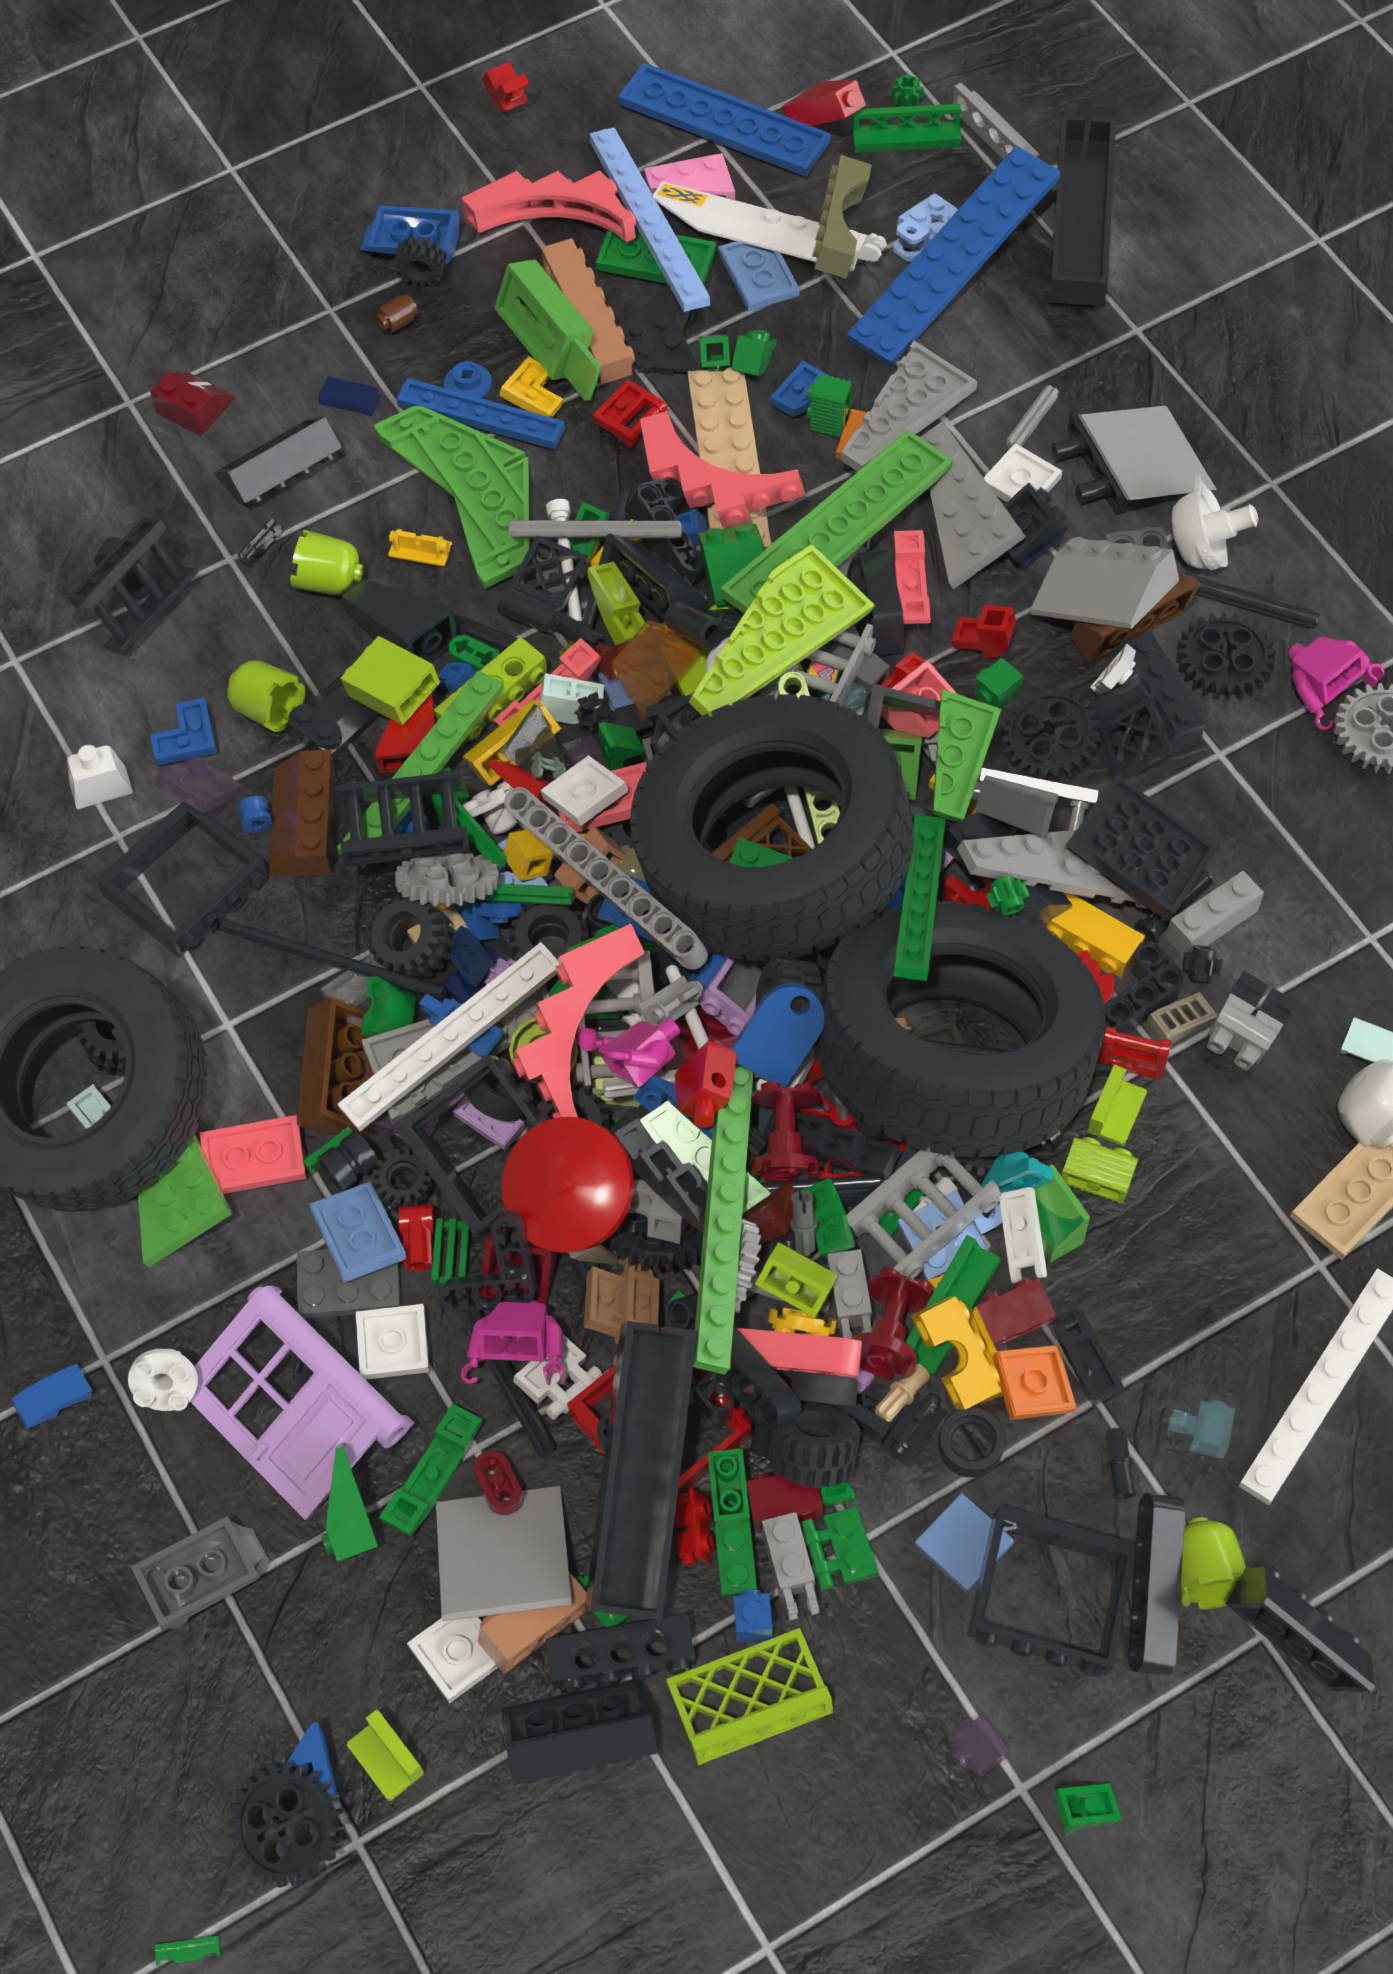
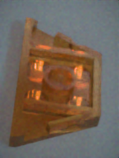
[611,620,705,721]

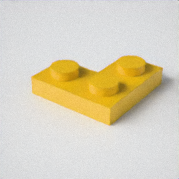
[499,356,563,418]

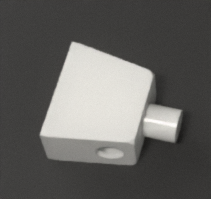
[67,745,133,809]

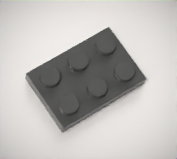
[297,1249,400,1319]

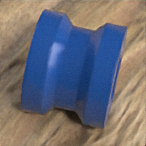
[237,796,273,834]

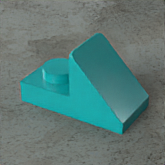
[981,1151,1053,1193]

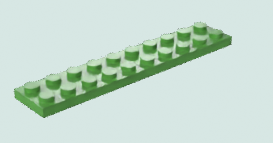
[719,430,953,614]

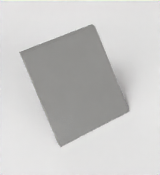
[1078,406,1216,500]
[436,1486,572,1622]

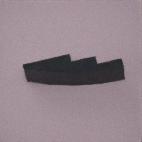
[762,1111,901,1180]
[613,1118,708,1233]

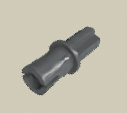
[790,1191,817,1256]

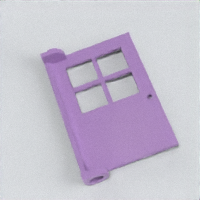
[190,1286,414,1520]

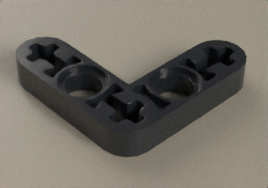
[439,1210,537,1312]

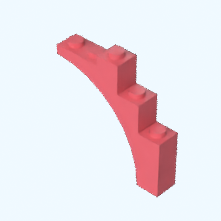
[461,171,636,242]
[640,411,806,528]
[511,924,645,1119]

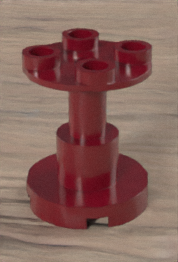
[751,1082,818,1182]
[851,1267,932,1380]

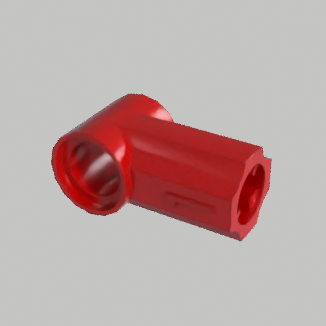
[399,1204,435,1272]

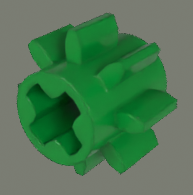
[890,75,924,107]
[986,875,1029,916]

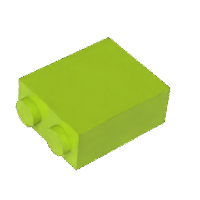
[340,636,440,725]

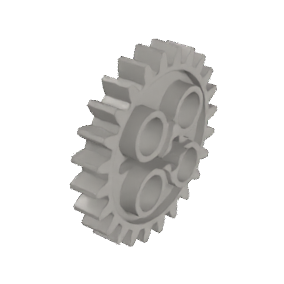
[1333,683,1393,774]
[395,852,499,907]

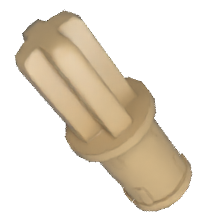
[875,1364,930,1422]

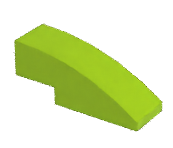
[587,562,651,655]

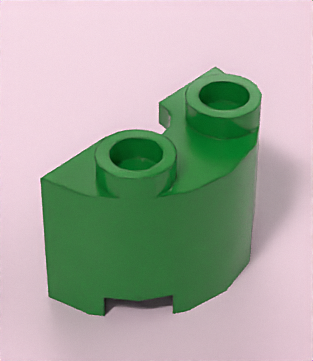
[361,976,416,1038]

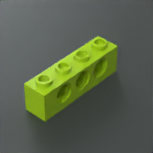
[434,637,548,747]

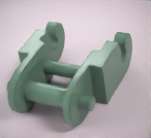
[531,752,566,779]

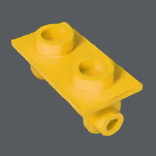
[388,529,452,567]

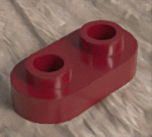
[474,1451,522,1515]

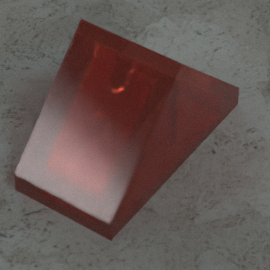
[742,1181,802,1245]

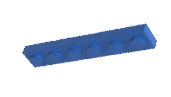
[397,378,565,450]

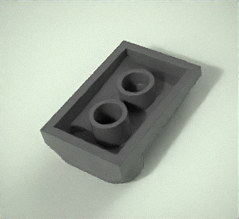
[131,1516,270,1631]

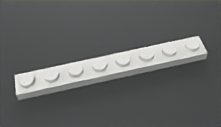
[338,942,559,1131]
[1239,1268,1393,1505]

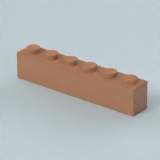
[541,238,635,385]

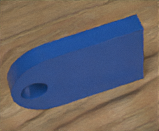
[730,983,824,1087]

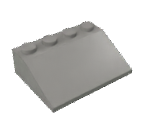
[1030,537,1179,629]

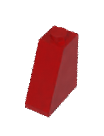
[782,80,866,126]
[376,693,436,773]

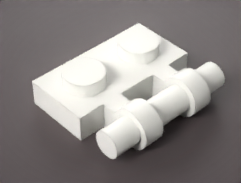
[513,1335,603,1420]

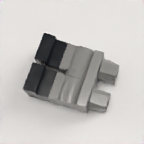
[1207,971,1298,1071]

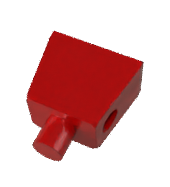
[675,1041,737,1128]

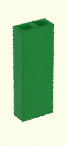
[303,1127,353,1176]

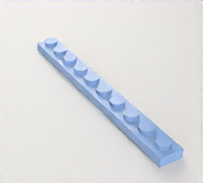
[589,127,710,312]

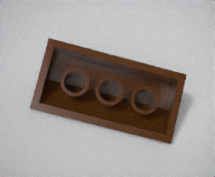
[1070,572,1200,664]
[269,750,336,876]
[297,997,374,1136]

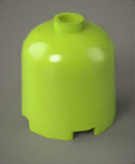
[290,530,363,596]
[227,660,305,732]
[1180,1517,1246,1610]

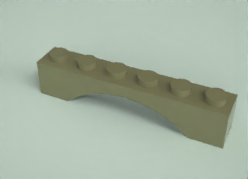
[812,155,872,279]

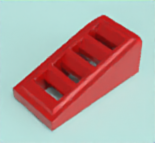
[489,759,551,806]

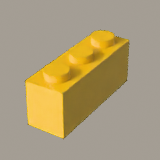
[463,700,561,786]
[1041,892,1145,979]

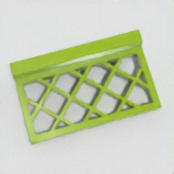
[666,1628,833,1765]

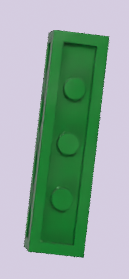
[852,104,961,153]
[905,1235,1001,1378]

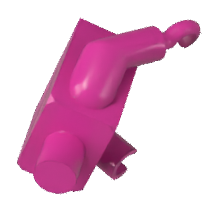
[1289,636,1384,731]
[577,1017,680,1088]
[461,1299,566,1385]

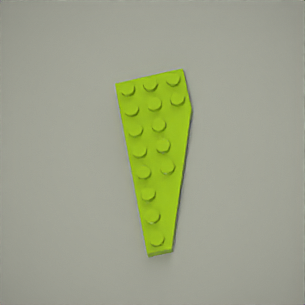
[689,544,874,717]

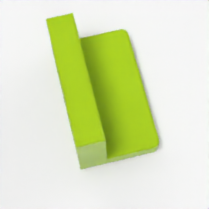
[1087,1064,1147,1146]
[347,1709,424,1801]

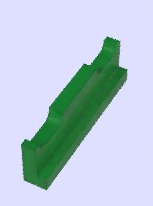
[154,1936,221,1966]

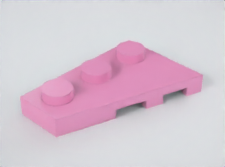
[644,153,735,200]

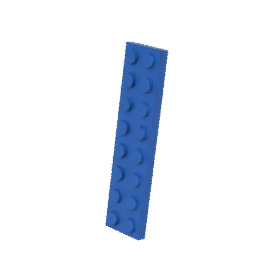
[618,63,831,177]

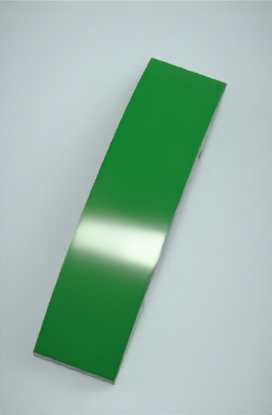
[379,1403,482,1536]

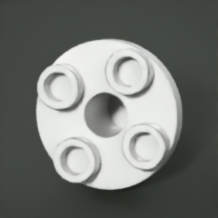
[462,781,517,835]
[128,1349,198,1411]

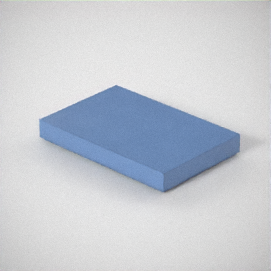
[718,241,800,312]
[309,1181,407,1283]

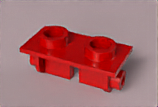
[675,1488,715,1566]

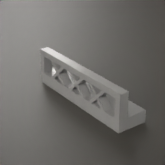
[953,83,1040,159]

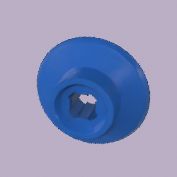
[443,361,493,399]

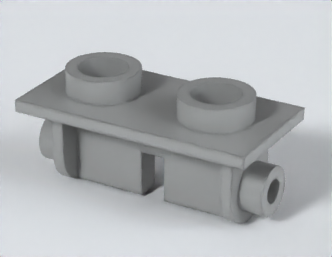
[637,975,704,1026]

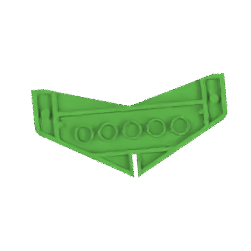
[373,406,530,589]

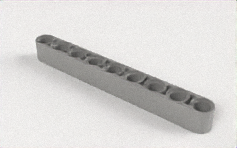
[504,787,708,969]

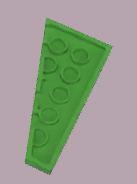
[138,1134,232,1267]

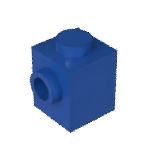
[733,1590,773,1643]

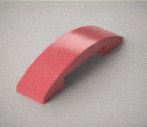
[894,530,931,624]
[494,638,602,727]

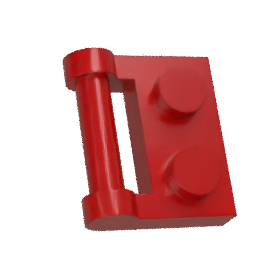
[592,379,668,447]
[1098,1026,1171,1080]

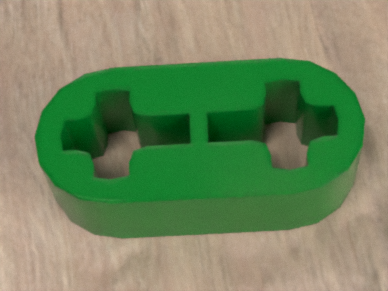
[449,635,499,672]

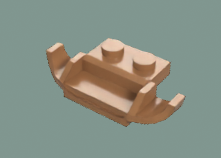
[584,1257,659,1365]

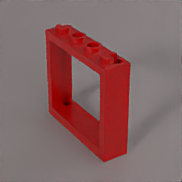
[567,1333,752,1495]

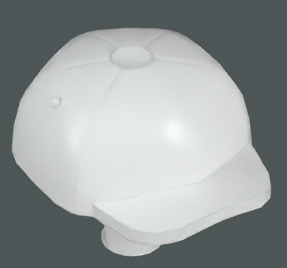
[1171,474,1258,570]
[1337,1059,1393,1147]

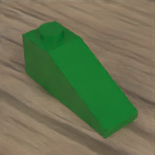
[321,1443,378,1562]

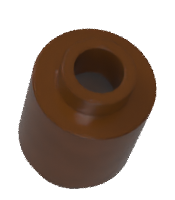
[375,294,418,333]

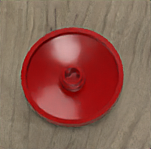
[502,1117,634,1253]

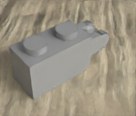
[827,1249,872,1339]
[762,1512,819,1620]

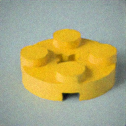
[768,1307,837,1336]

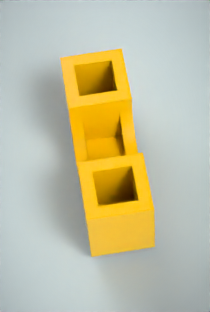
[504,827,597,881]
[911,1296,1001,1410]

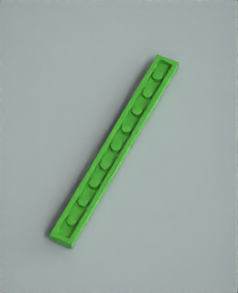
[693,1064,754,1375]

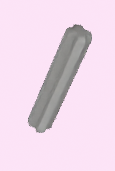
[1006,385,1059,449]

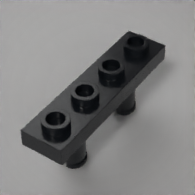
[1051,410,1129,516]

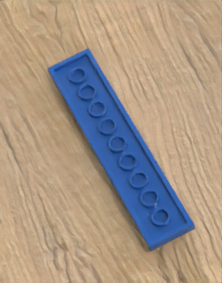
[847,145,1060,368]

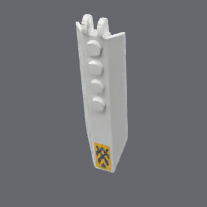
[652,181,887,272]

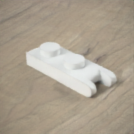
[999,1187,1047,1284]

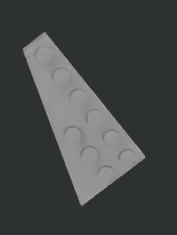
[841,341,977,472]
[920,421,1026,590]
[957,830,1148,908]
[361,984,550,1126]

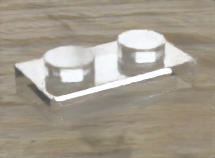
[321,954,385,1006]

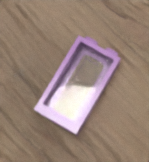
[697,953,799,1035]

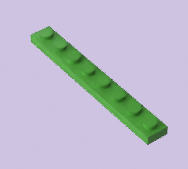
[337,670,504,868]

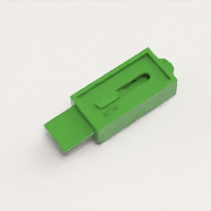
[494,259,602,401]

